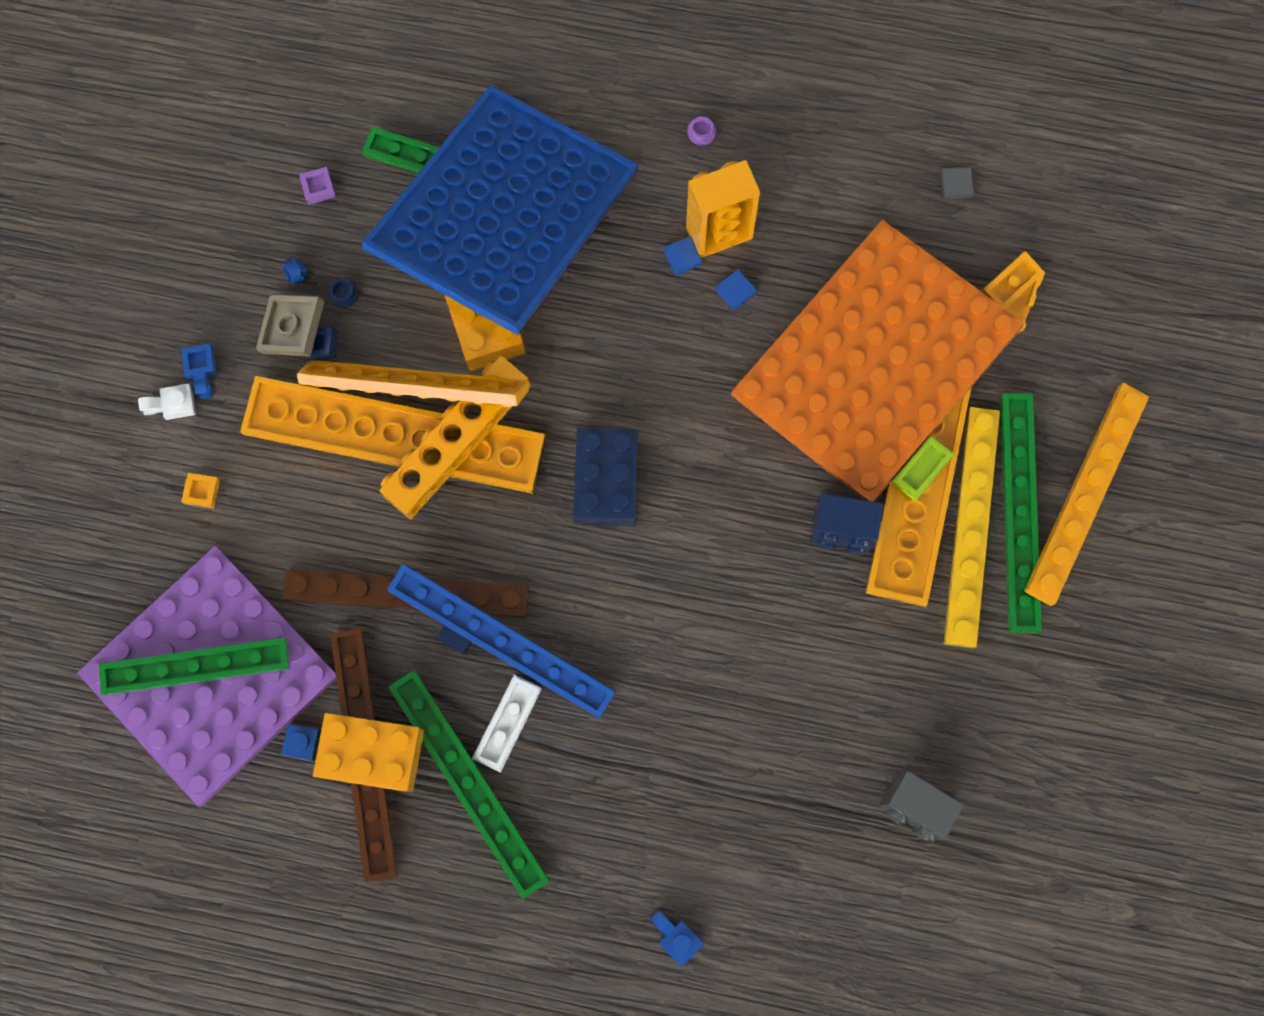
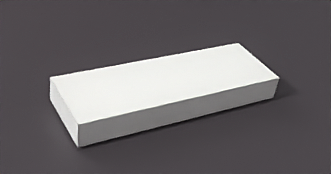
[472,675,542,773]

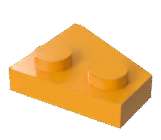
[981,251,1045,333]

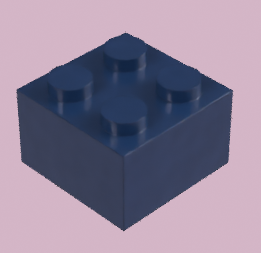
[810,493,883,554]

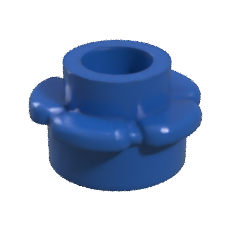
[282,256,307,285]

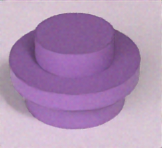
[687,116,716,145]

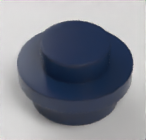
[328,278,358,308]

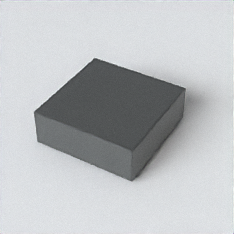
[940,167,974,200]

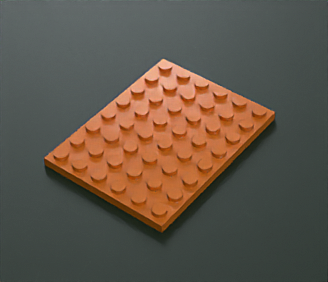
[731,219,1024,502]

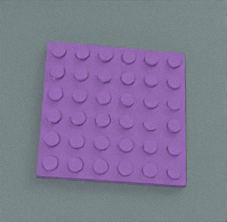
[77,546,336,807]

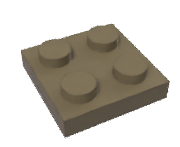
[256,295,325,357]

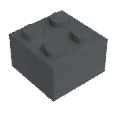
[880,771,965,842]

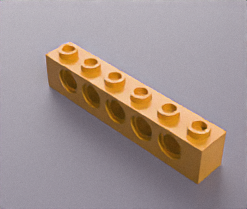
[379,356,531,520]

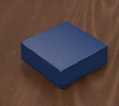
[663,237,702,276]
[715,269,757,311]

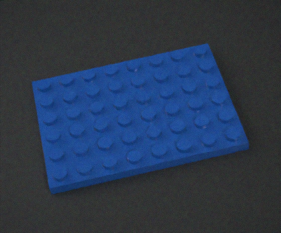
[362,85,638,335]

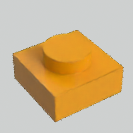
[181,473,220,509]

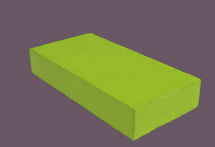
[892,435,955,502]

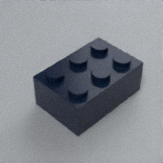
[573,428,638,526]

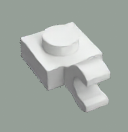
[138,384,196,420]

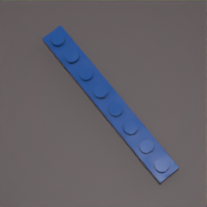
[387,563,616,719]

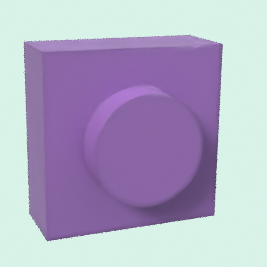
[299,166,336,205]

